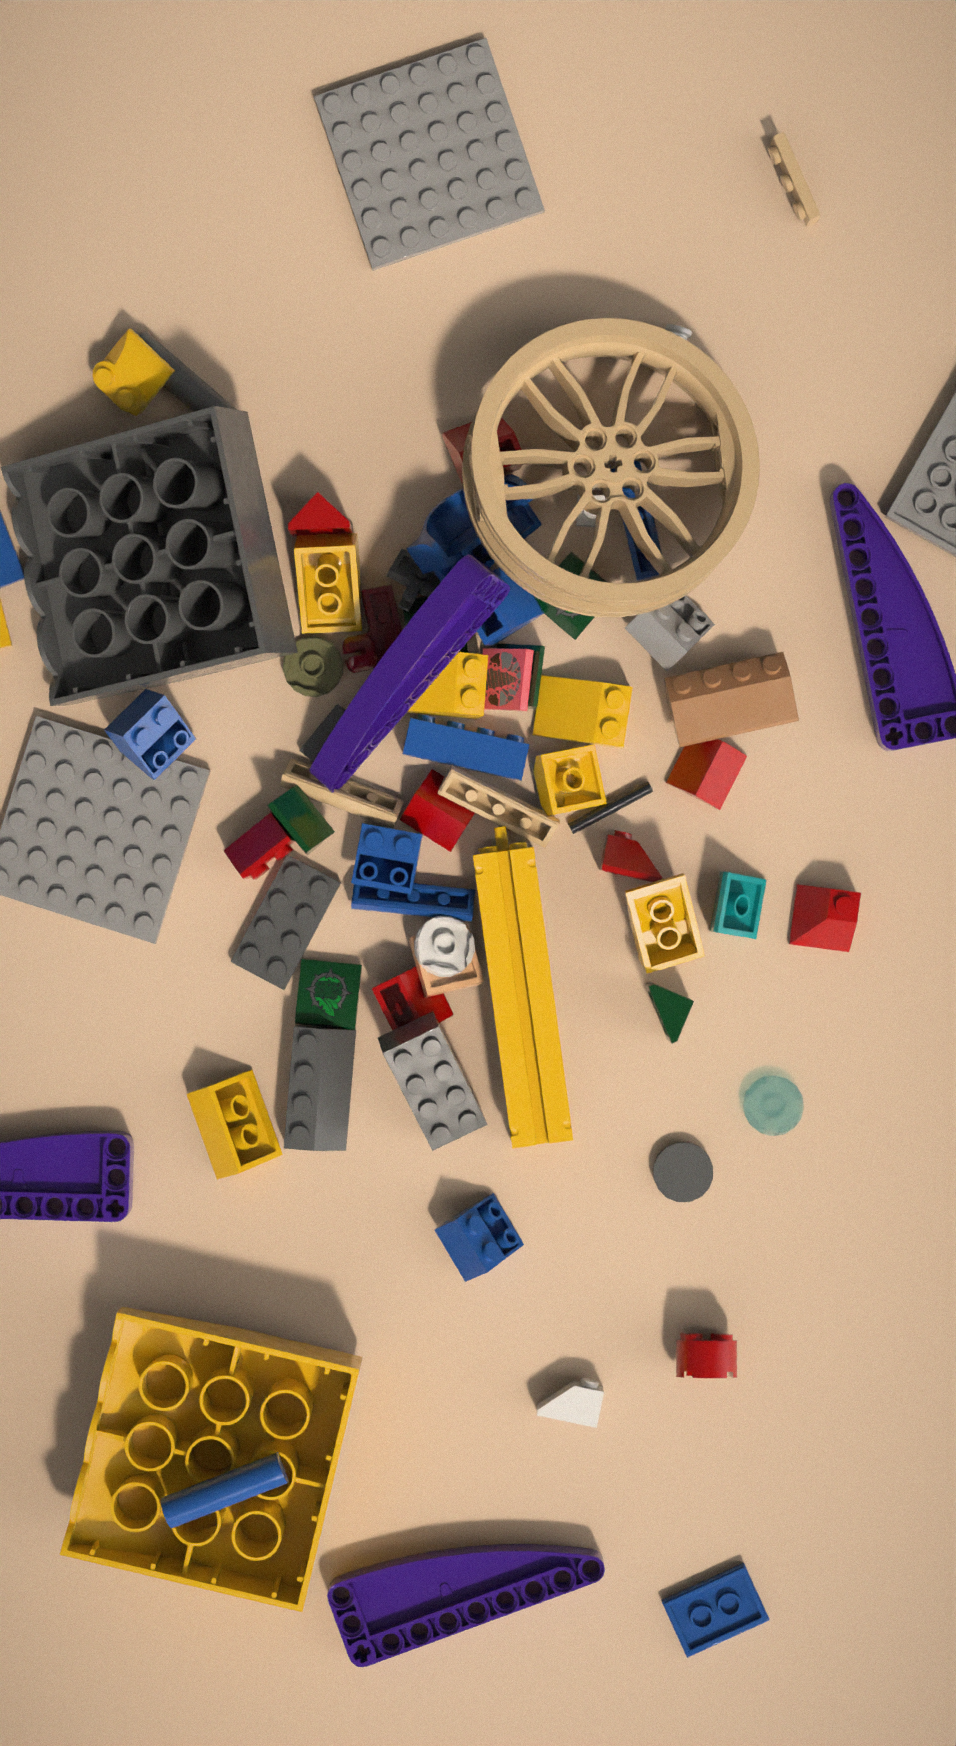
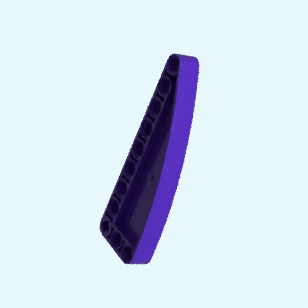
[830,483,956,751]
[310,554,510,793]
[0,1131,134,1222]
[327,1544,605,1667]

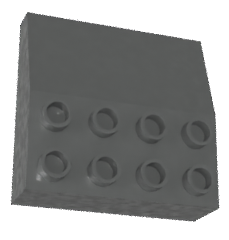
[1,406,298,706]

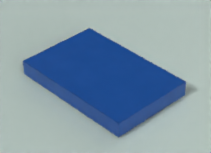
[661,1563,770,1658]

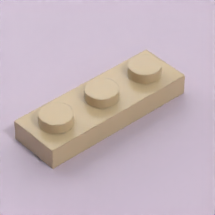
[768,132,821,227]

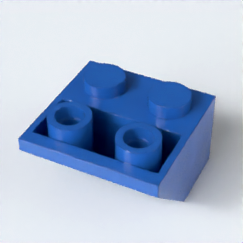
[477,567,545,645]
[104,689,196,780]
[351,823,423,894]
[434,1193,524,1282]

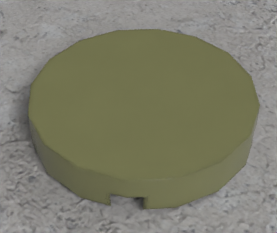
[283,636,343,697]

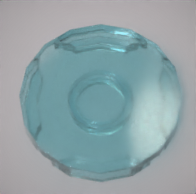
[743,1075,804,1136]

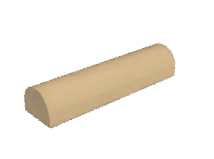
[280,759,404,829]
[438,765,560,848]

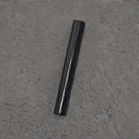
[568,781,653,834]

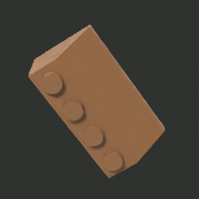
[664,652,799,747]

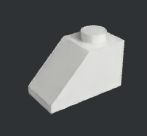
[537,1378,604,1428]

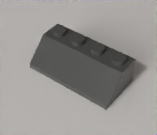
[284,1025,356,1151]

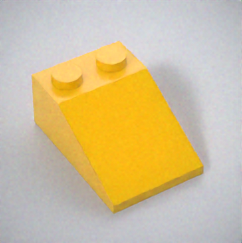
[294,533,363,634]
[407,652,488,719]
[532,675,633,749]
[625,873,705,974]

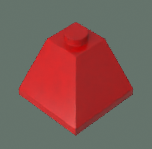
[599,830,663,882]
[789,884,861,952]

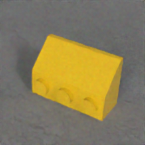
[186,1070,283,1180]

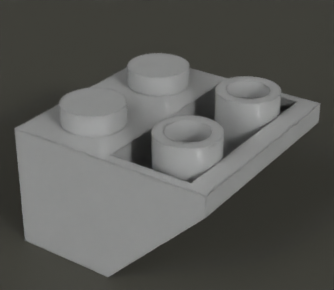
[625,595,715,671]

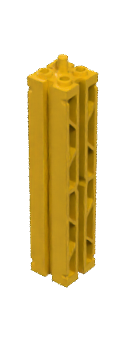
[473,826,573,1149]

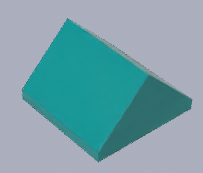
[710,871,767,939]

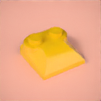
[92,328,175,416]
[533,744,607,816]

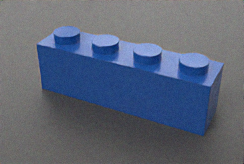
[403,714,530,781]

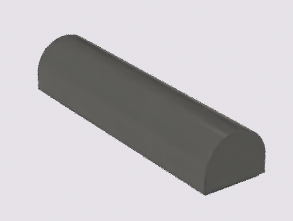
[140,331,237,412]

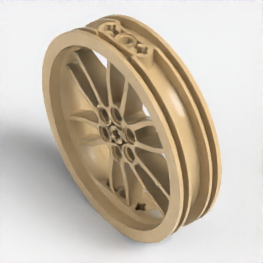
[462,318,760,618]

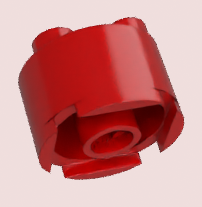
[676,1333,737,1378]

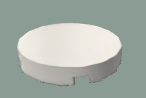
[414,916,475,977]

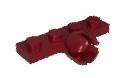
[342,584,402,673]

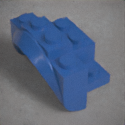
[406,474,542,582]

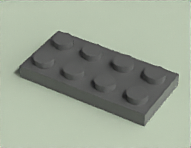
[231,855,341,990]

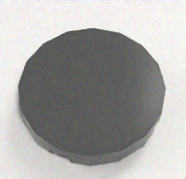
[653,1142,713,1202]

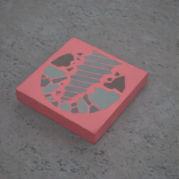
[482,648,534,711]

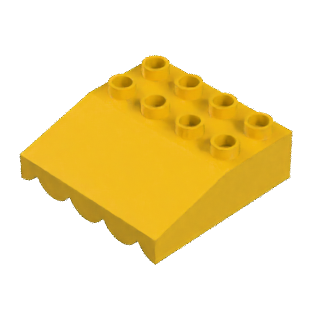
[60,1307,363,1612]

